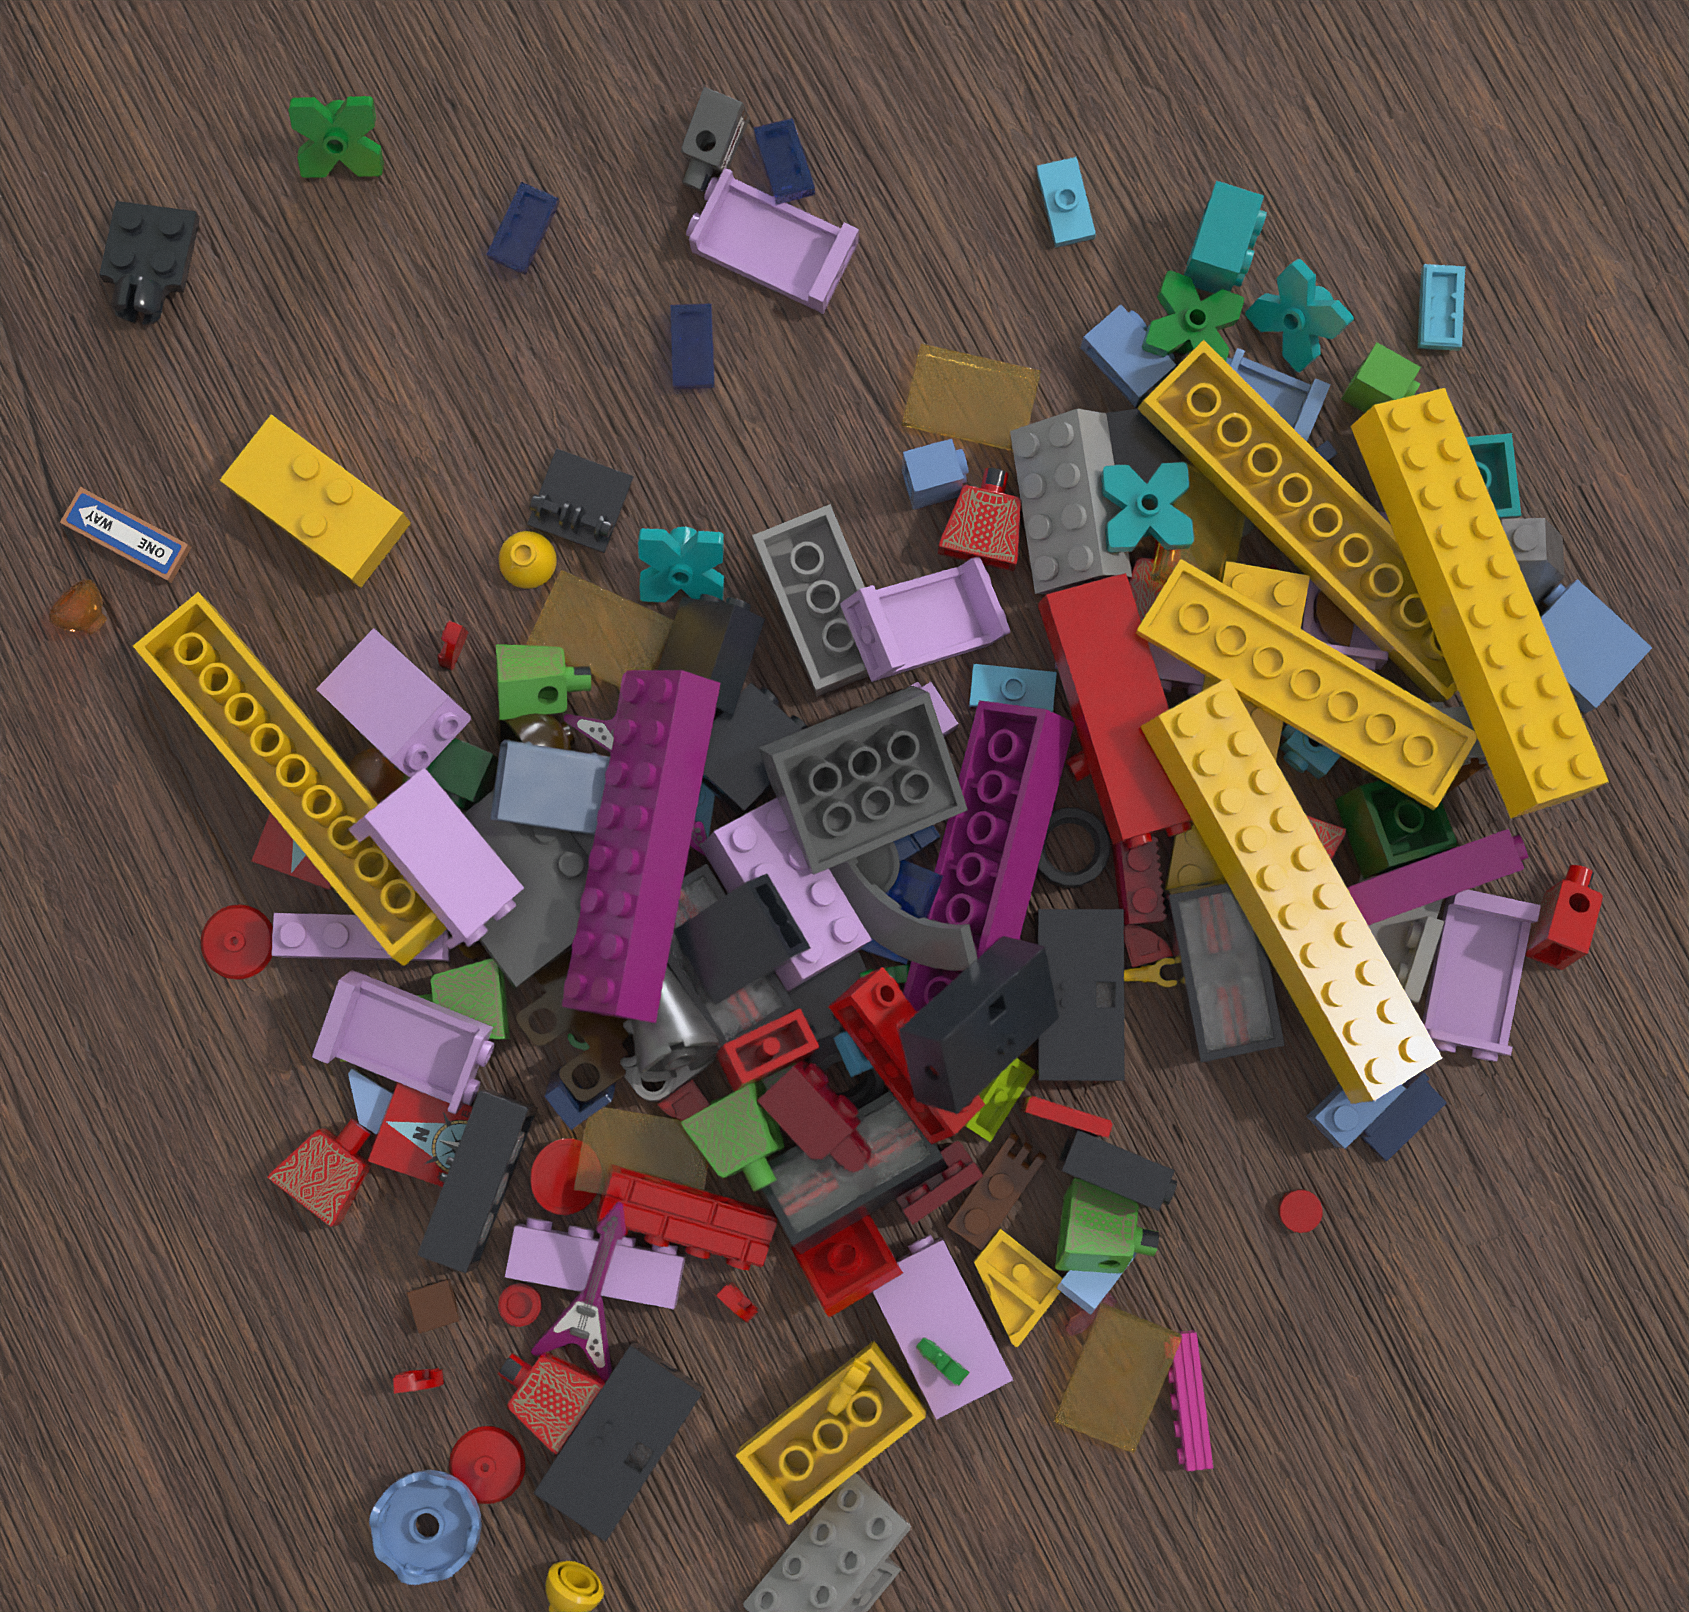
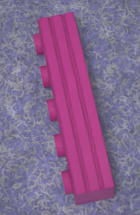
[1163,1330,1213,1471]

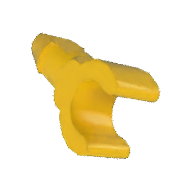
[1124,958,1177,988]
[826,1358,871,1415]

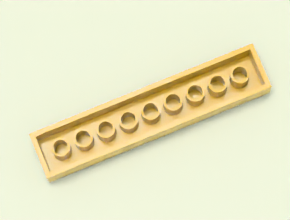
[1137,340,1458,702]
[1351,388,1609,818]
[133,592,447,966]
[1140,677,1442,1104]

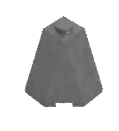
[1500,518,1565,607]

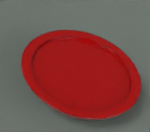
[201,904,273,980]
[530,1138,602,1215]
[449,1426,526,1504]

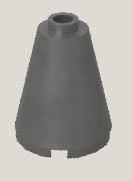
[631,965,720,1082]

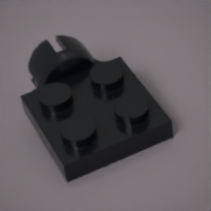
[99,201,200,325]

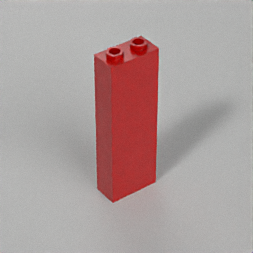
[1038,573,1193,849]

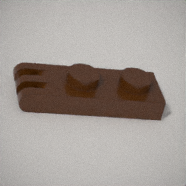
[946,1132,1047,1251]

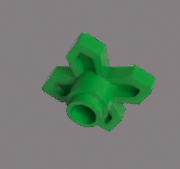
[288,96,384,178]
[1142,270,1244,361]

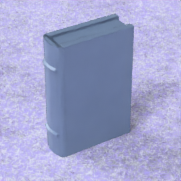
[490,740,610,835]

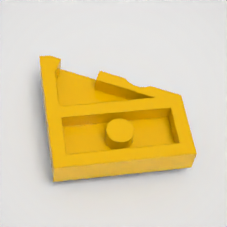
[973,1228,1063,1347]

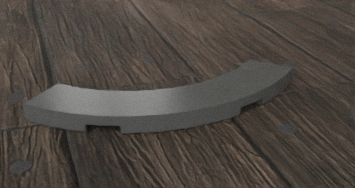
[829,857,977,971]

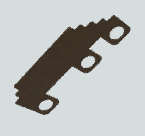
[449,931,629,1101]

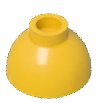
[499,531,557,589]
[545,1561,604,1612]

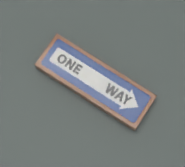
[60,487,192,583]

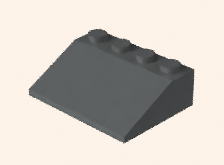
[758,685,968,875]
[463,791,589,988]

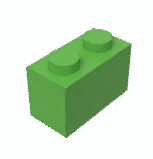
[1341,342,1421,413]

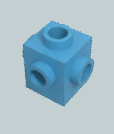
[1279,724,1341,779]

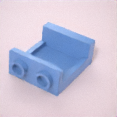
[1226,348,1330,442]
[1540,579,1652,714]

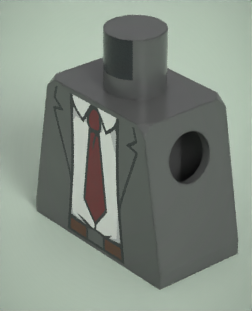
[681,87,750,192]

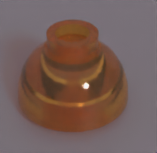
[49,579,107,635]
[348,748,404,803]

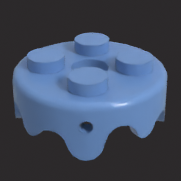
[369,1470,482,1585]

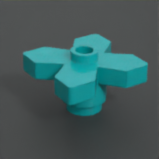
[1245,259,1354,373]
[1101,462,1194,552]
[638,527,724,603]

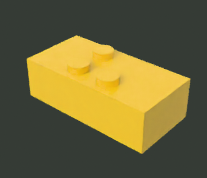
[220,415,411,588]
[735,1341,927,1525]

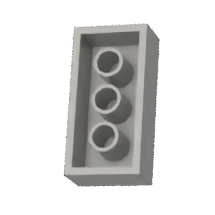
[1010,409,1132,594]
[752,504,869,697]

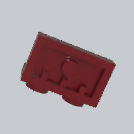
[896,1141,984,1225]

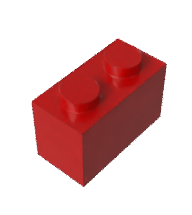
[716,1009,819,1092]

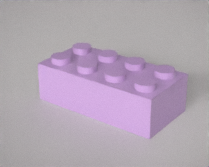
[700,798,872,992]

